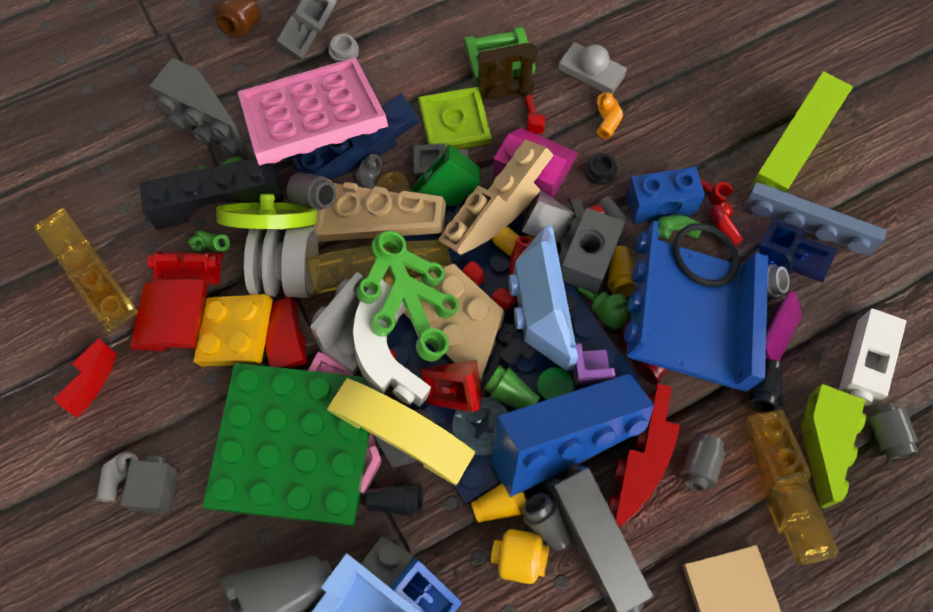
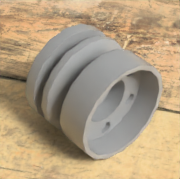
[244,226,319,298]

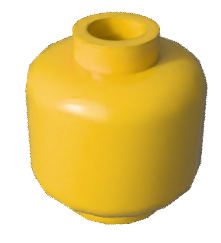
[491,529,549,584]

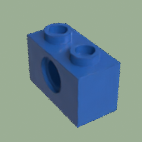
[625,167,705,224]

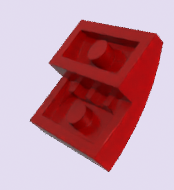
[130,279,208,351]

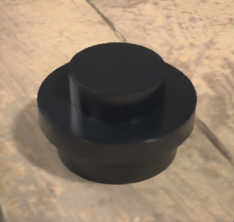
[585,153,617,185]

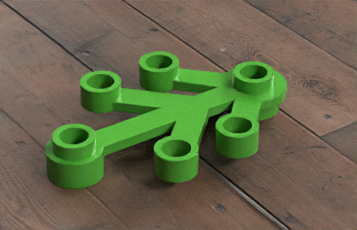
[356,231,459,361]

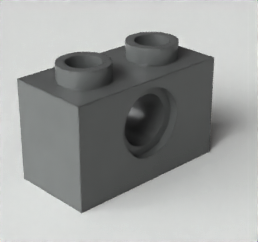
[559,208,625,294]

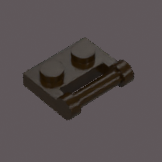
[478,43,538,101]

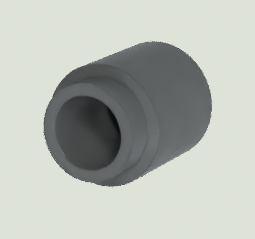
[287,172,336,210]
[868,403,919,460]
[679,433,725,492]

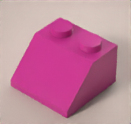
[493,128,578,198]

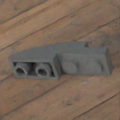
[274,0,337,61]

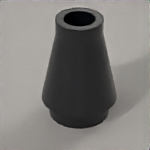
[746,359,783,414]
[366,479,423,517]

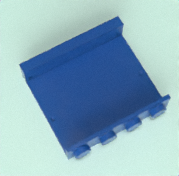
[624,221,768,392]

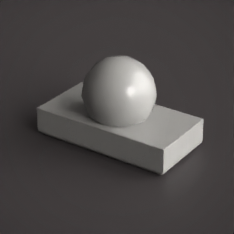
[558,42,627,94]

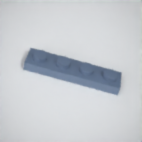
[743,182,887,256]

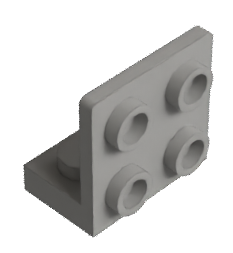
[310,272,398,375]

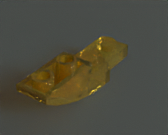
[33,208,139,332]
[746,409,839,566]

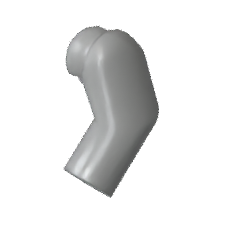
[96,452,139,502]

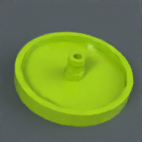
[216,194,317,229]

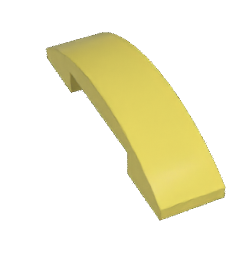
[327,378,475,486]

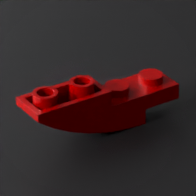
[608,384,680,528]

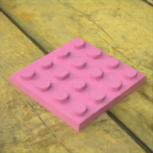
[238,57,388,165]

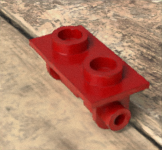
[147,251,223,285]

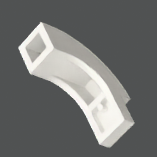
[353,280,431,407]

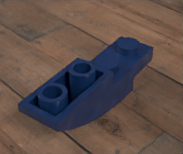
[292,93,420,180]

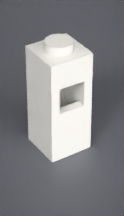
[839,308,907,406]

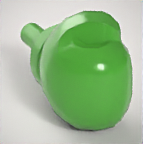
[578,287,631,330]

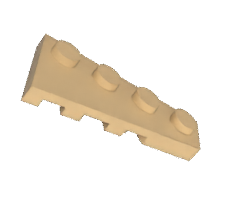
[313,180,446,242]

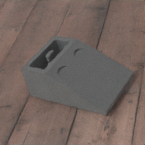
[149,57,249,160]

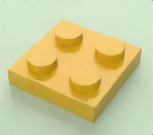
[193,294,273,367]

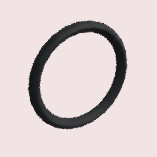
[673,223,740,287]

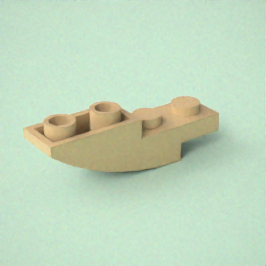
[438,139,553,255]

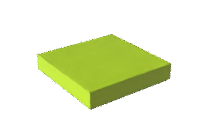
[418,86,492,150]

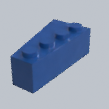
[491,373,654,498]

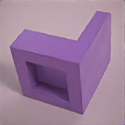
[571,343,615,391]

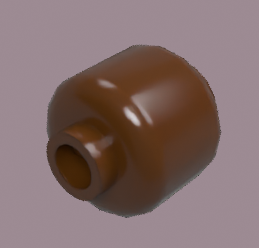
[215,0,261,37]

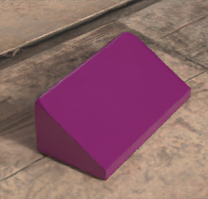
[765,291,802,362]

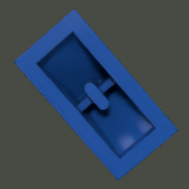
[390,558,462,612]

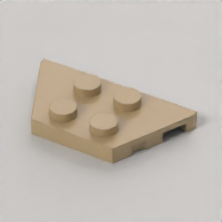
[403,264,505,384]

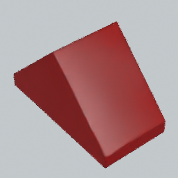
[421,360,483,412]

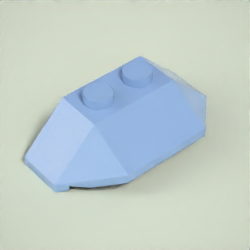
[508,225,578,371]

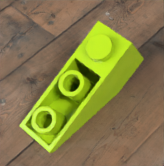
[801,384,866,509]

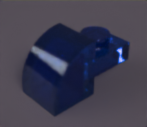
[759,219,838,283]

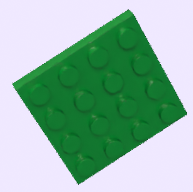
[202,363,372,527]

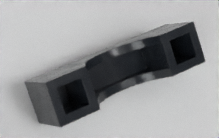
[139,157,284,230]

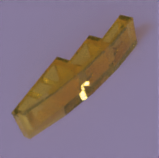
[306,240,452,294]

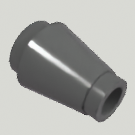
[522,493,571,551]

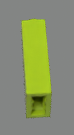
[749,71,853,192]

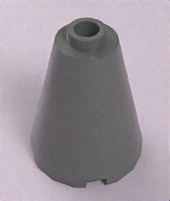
[220,555,332,612]

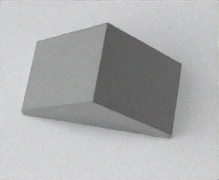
[522,190,575,243]

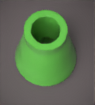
[484,365,540,409]

